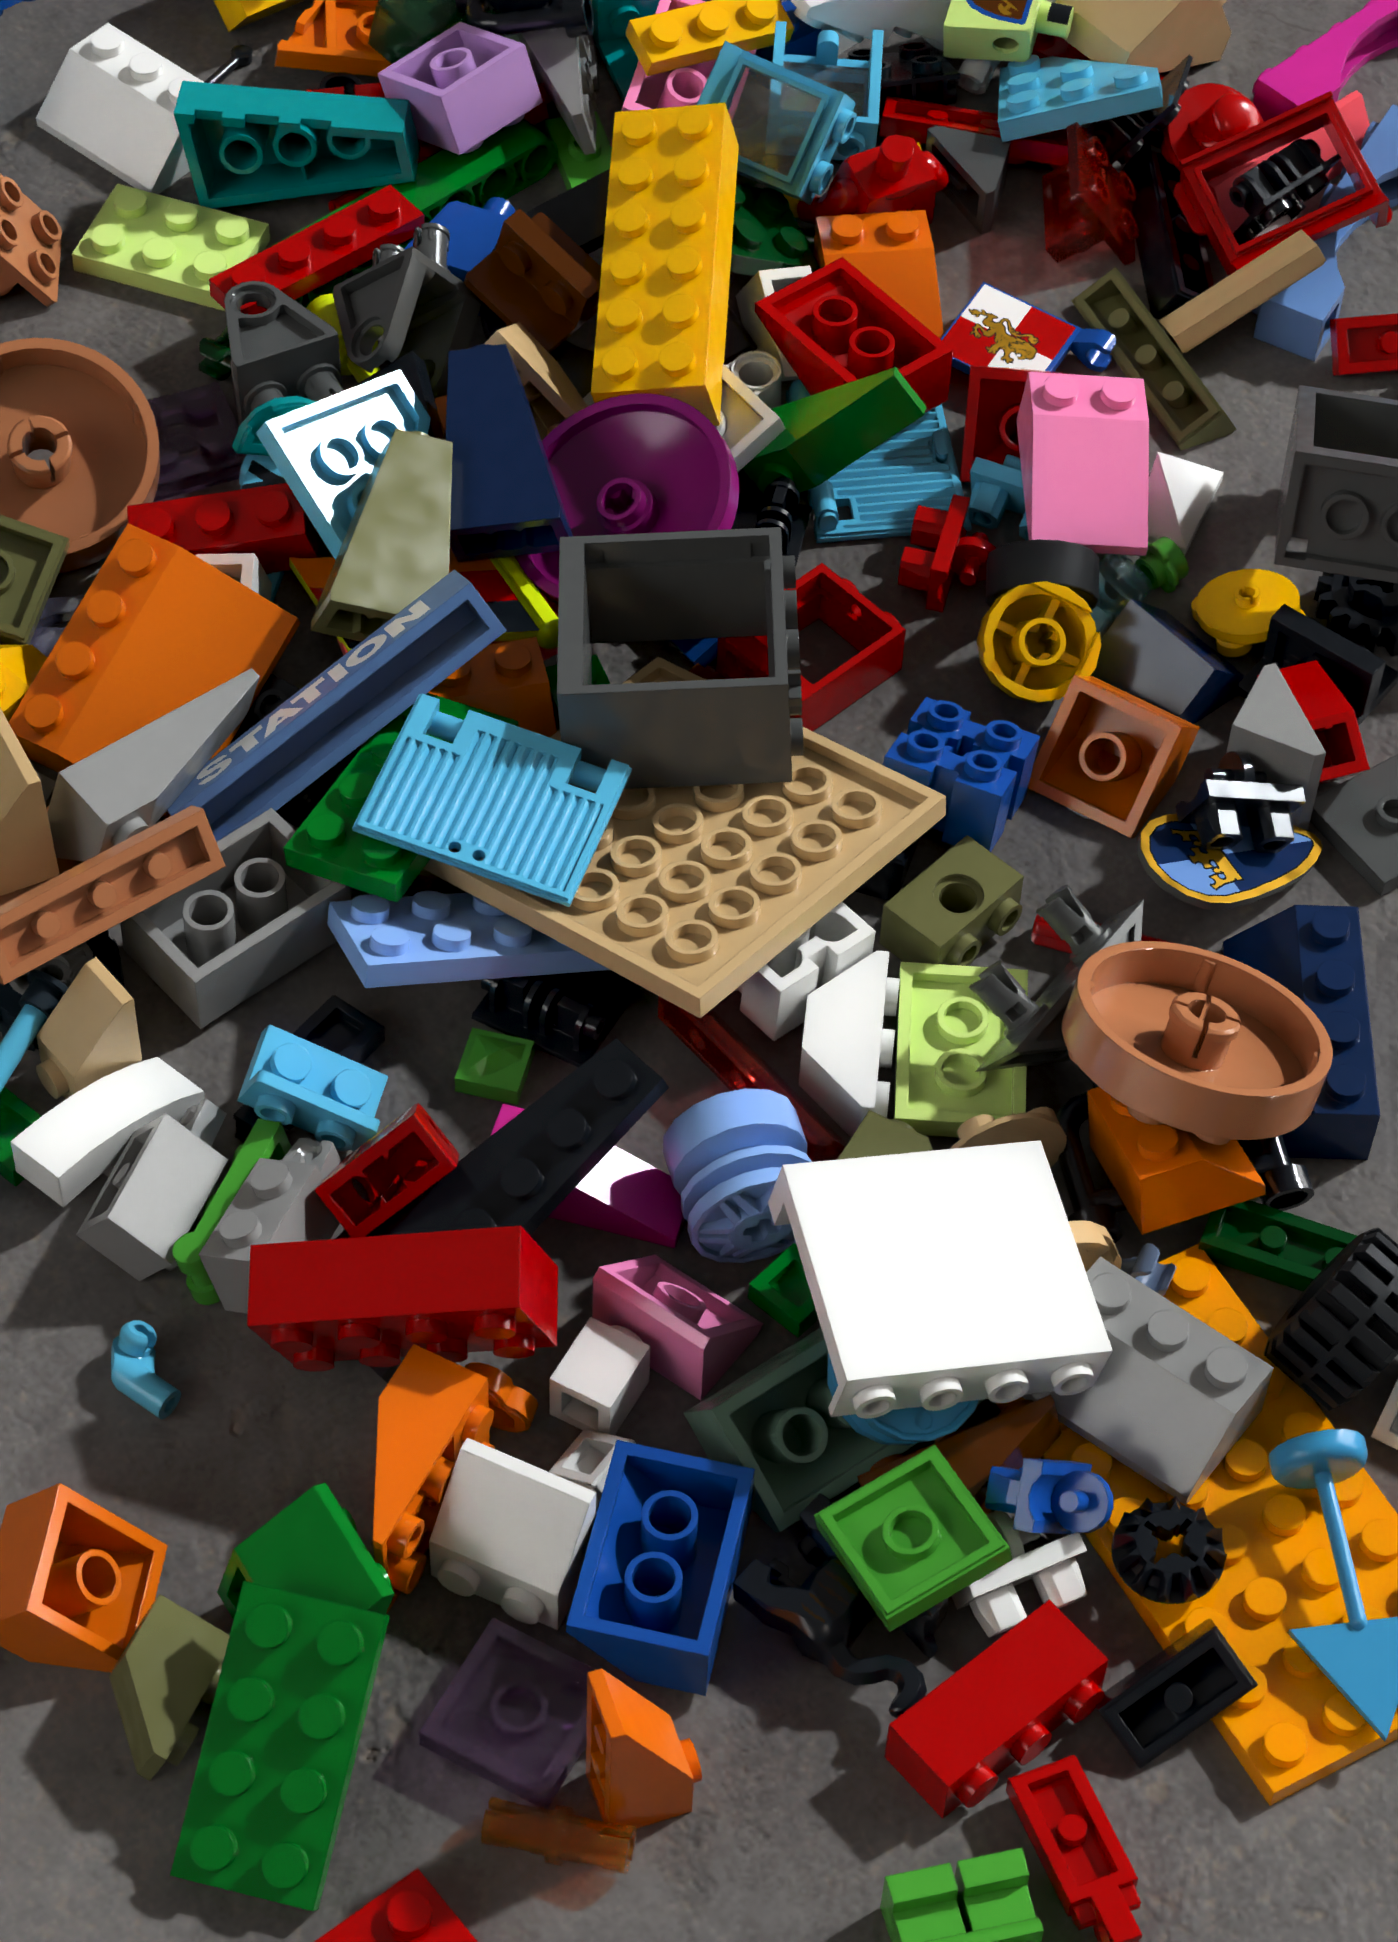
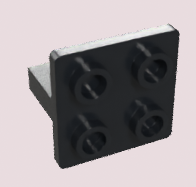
[1237,604,1398,726]

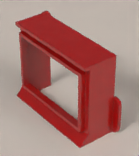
[1174,91,1393,276]

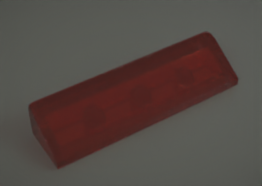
[658,996,847,1162]

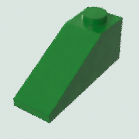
[742,367,926,495]

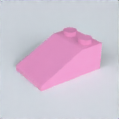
[1016,372,1149,556]

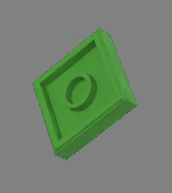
[814,1445,1012,1632]

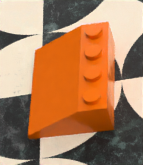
[9,523,301,821]

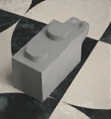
[76,1098,228,1281]
[198,1138,341,1314]

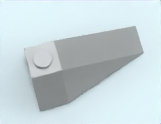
[509,4,599,155]
[47,668,260,862]

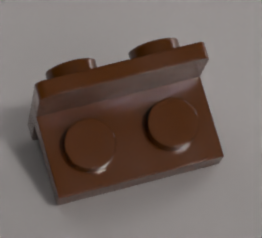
[464,208,601,354]

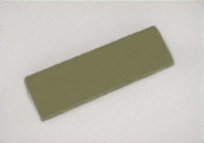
[1071,267,1237,451]

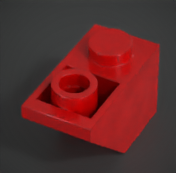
[1257,660,1370,785]

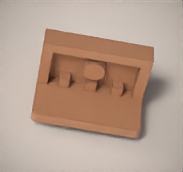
[0,173,62,307]

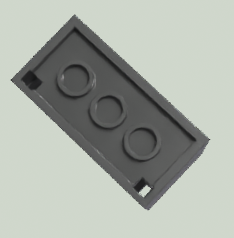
[1274,385,1398,584]
[557,527,804,791]

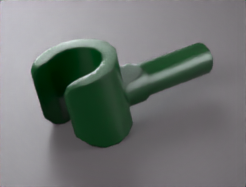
[198,326,231,381]

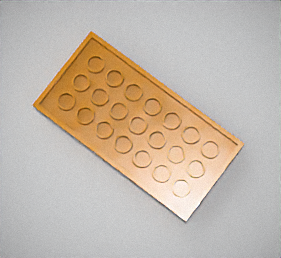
[996,1243,1398,1806]

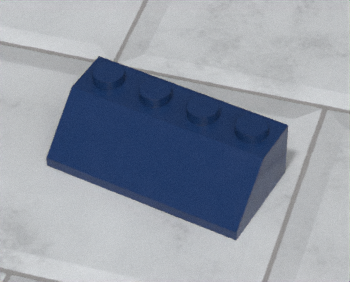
[1221,905,1380,1160]

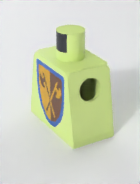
[943,0,1074,62]

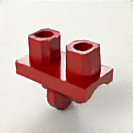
[898,494,996,613]

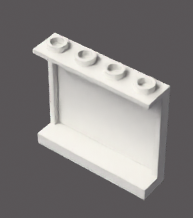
[768,1140,1113,1419]

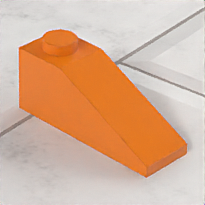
[586,1668,702,1837]

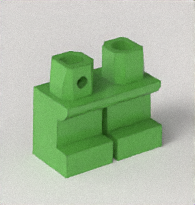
[880,1847,1044,1942]

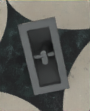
[925,125,1011,235]

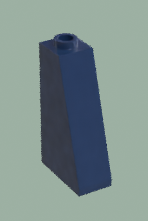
[446,344,573,562]

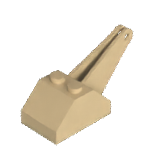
[1055,0,1231,73]

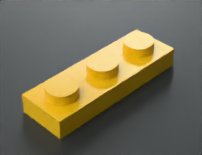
[625,0,794,76]

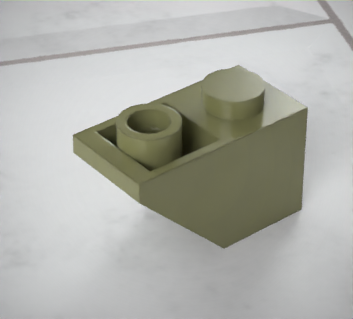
[109,1594,230,1781]

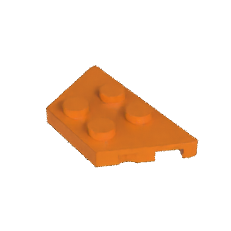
[275,0,452,77]

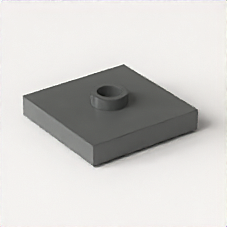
[1310,754,1398,896]

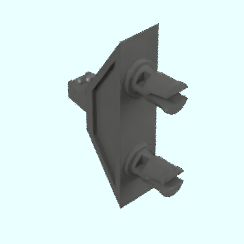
[969,885,1144,1072]

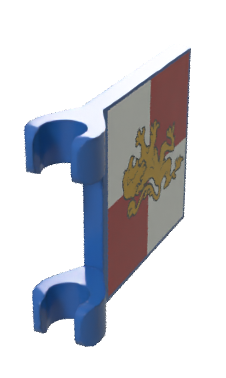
[941,282,1117,375]

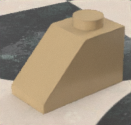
[36,957,142,1099]

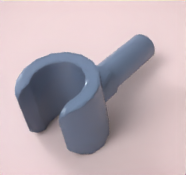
[1121,1243,1177,1296]

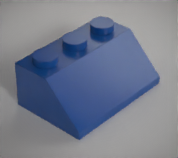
[566,1440,755,1696]

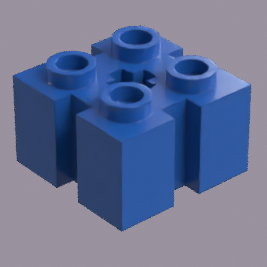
[883,697,1040,852]

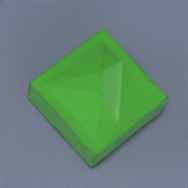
[455,1027,535,1105]

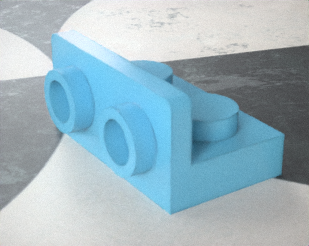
[237,1024,388,1151]

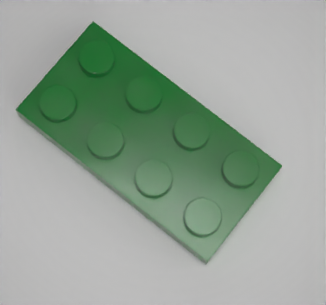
[283,693,519,903]
[170,1581,390,1911]

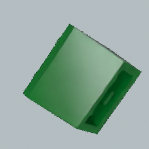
[217,1482,395,1620]

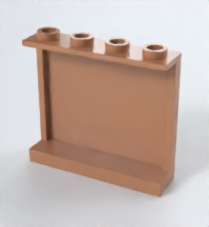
[0,805,226,985]

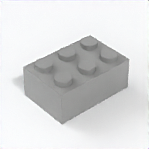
[120,808,351,1029]

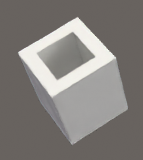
[549,1317,651,1435]

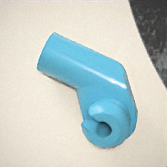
[111,1320,181,1420]

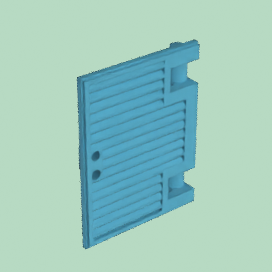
[786,380,972,543]
[352,693,632,907]

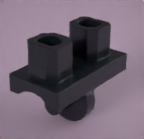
[1175,751,1306,853]

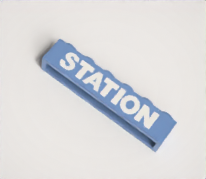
[167,569,507,842]

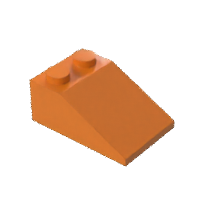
[813,210,944,339]

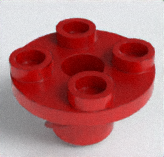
[1161,83,1264,184]

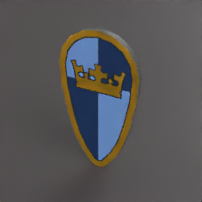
[1137,814,1323,910]

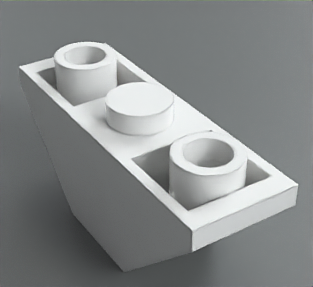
[799,950,900,1138]

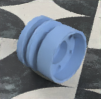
[663,1088,812,1263]

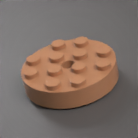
[0,338,160,573]
[1062,941,1333,1145]

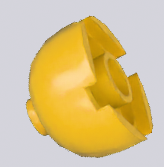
[977,581,1101,703]

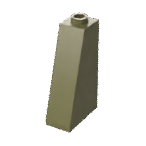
[311,429,453,642]

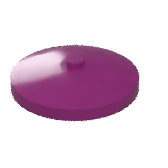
[515,393,739,605]

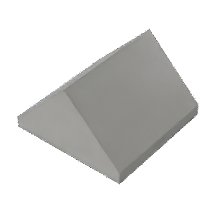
[1226,663,1326,830]

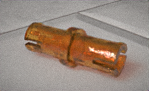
[481,1797,637,1874]

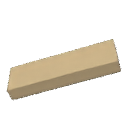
[1159,229,1327,353]

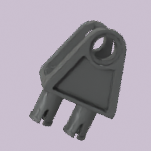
[333,223,482,398]
[224,281,345,428]

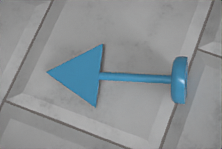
[1268,1429,1398,1742]

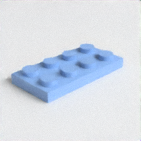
[327,891,610,988]

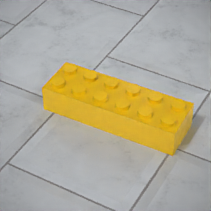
[591,103,739,426]

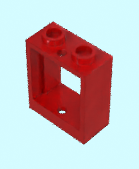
[716,563,906,731]

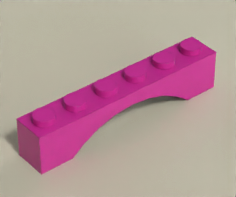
[1252,0,1398,121]

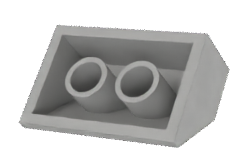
[1022,1256,1274,1505]

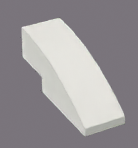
[10,1057,205,1208]

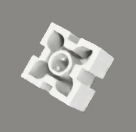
[734,902,876,1041]

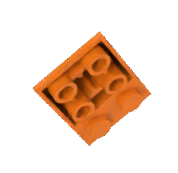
[373,1344,495,1613]

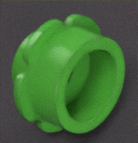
[1135,537,1189,593]

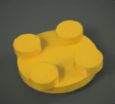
[1191,569,1306,657]

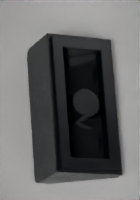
[1096,1618,1258,1769]

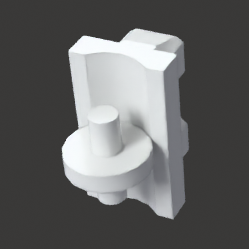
[951,1511,1087,1638]

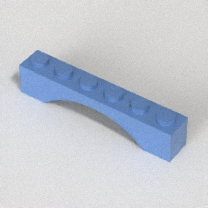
[1251,104,1398,361]

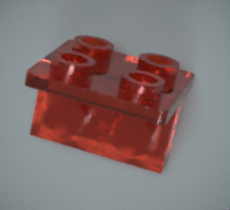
[1042,122,1139,266]

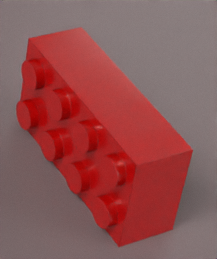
[247,1225,558,1372]

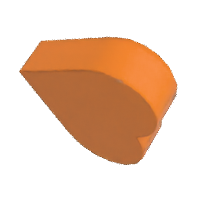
[465,1362,539,1432]

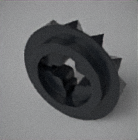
[1112,1496,1227,1604]

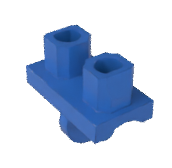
[985,1458,1113,1534]

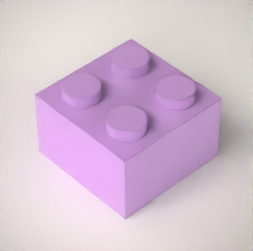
[377,22,543,155]

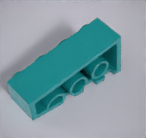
[174,81,420,209]

